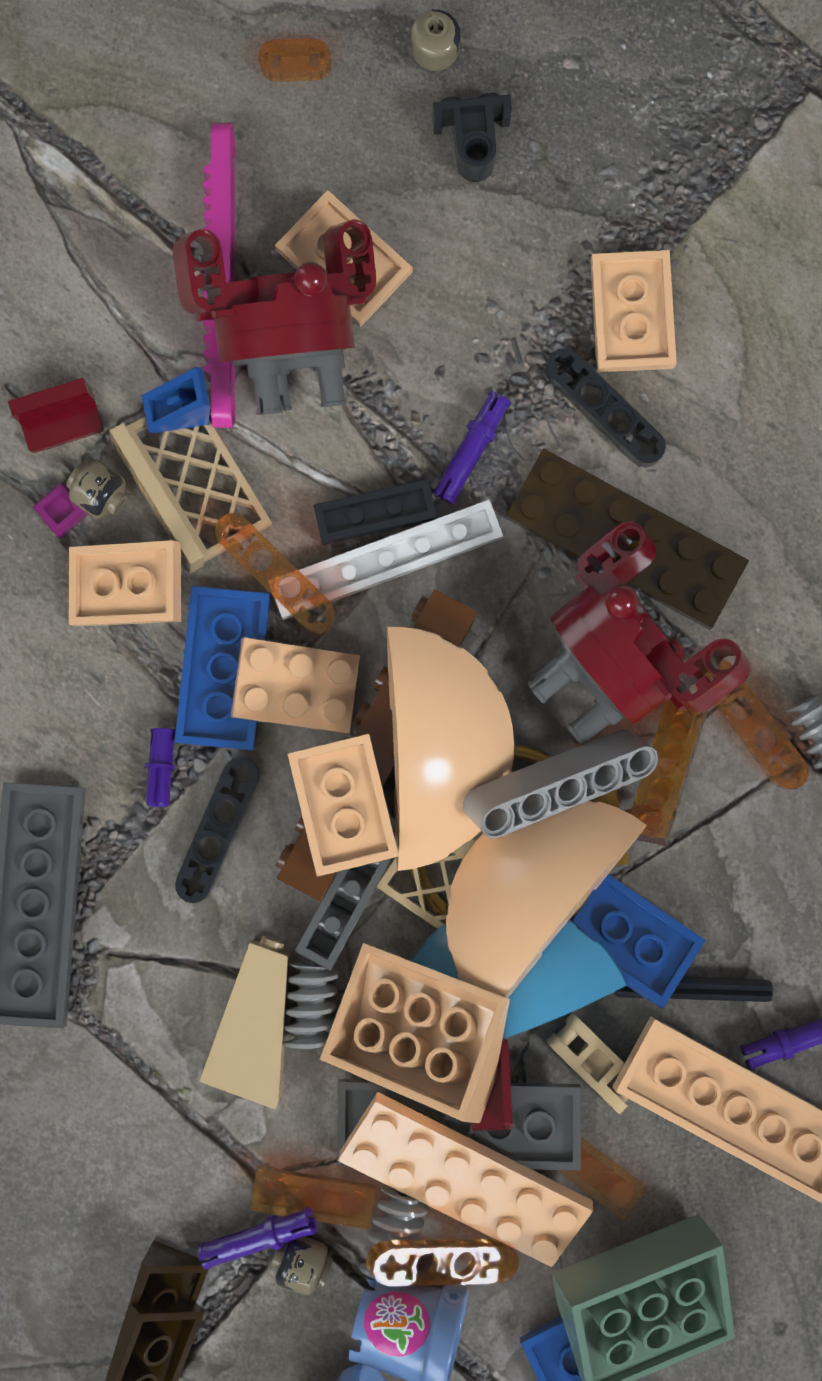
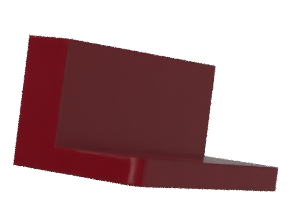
[8,378,104,454]
[472,1039,514,1131]

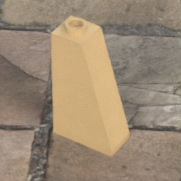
[199,936,291,1110]

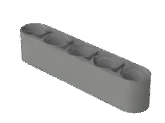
[463,729,658,838]

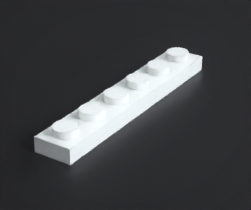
[268,500,503,620]

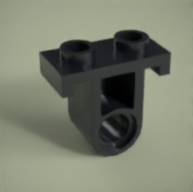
[432,92,512,182]

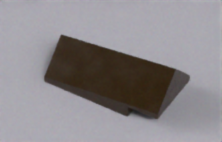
[105,1240,209,1381]

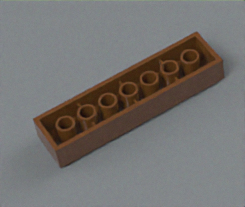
[275,589,477,902]

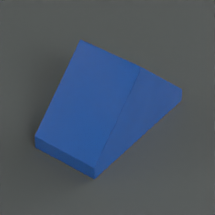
[141,367,210,433]

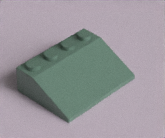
[552,1214,735,1381]

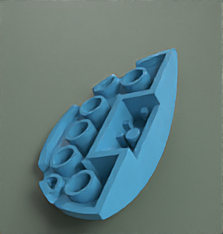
[410,920,626,1039]

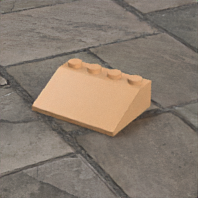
[320,943,510,1123]

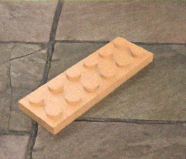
[612,1016,822,1203]
[338,1092,593,1267]

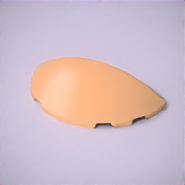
[386,626,514,871]
[446,801,647,998]

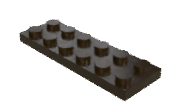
[505,448,749,630]

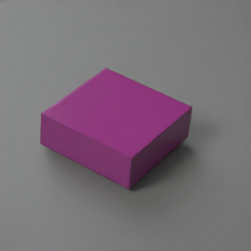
[33,482,89,538]

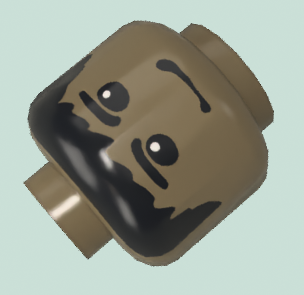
[411,9,461,71]
[66,461,128,519]
[270,1236,333,1296]

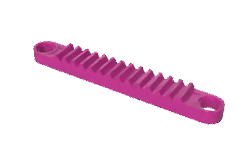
[203,122,235,428]

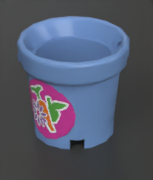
[349,1276,469,1381]

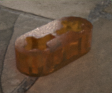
[258,38,332,82]

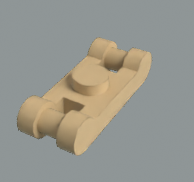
[545,1012,629,1114]

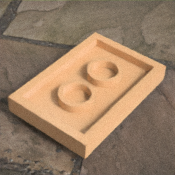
[275,190,413,327]
[590,250,677,373]
[69,540,181,626]
[231,638,360,734]
[288,734,399,877]

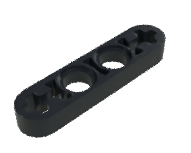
[545,348,666,468]
[175,757,260,903]

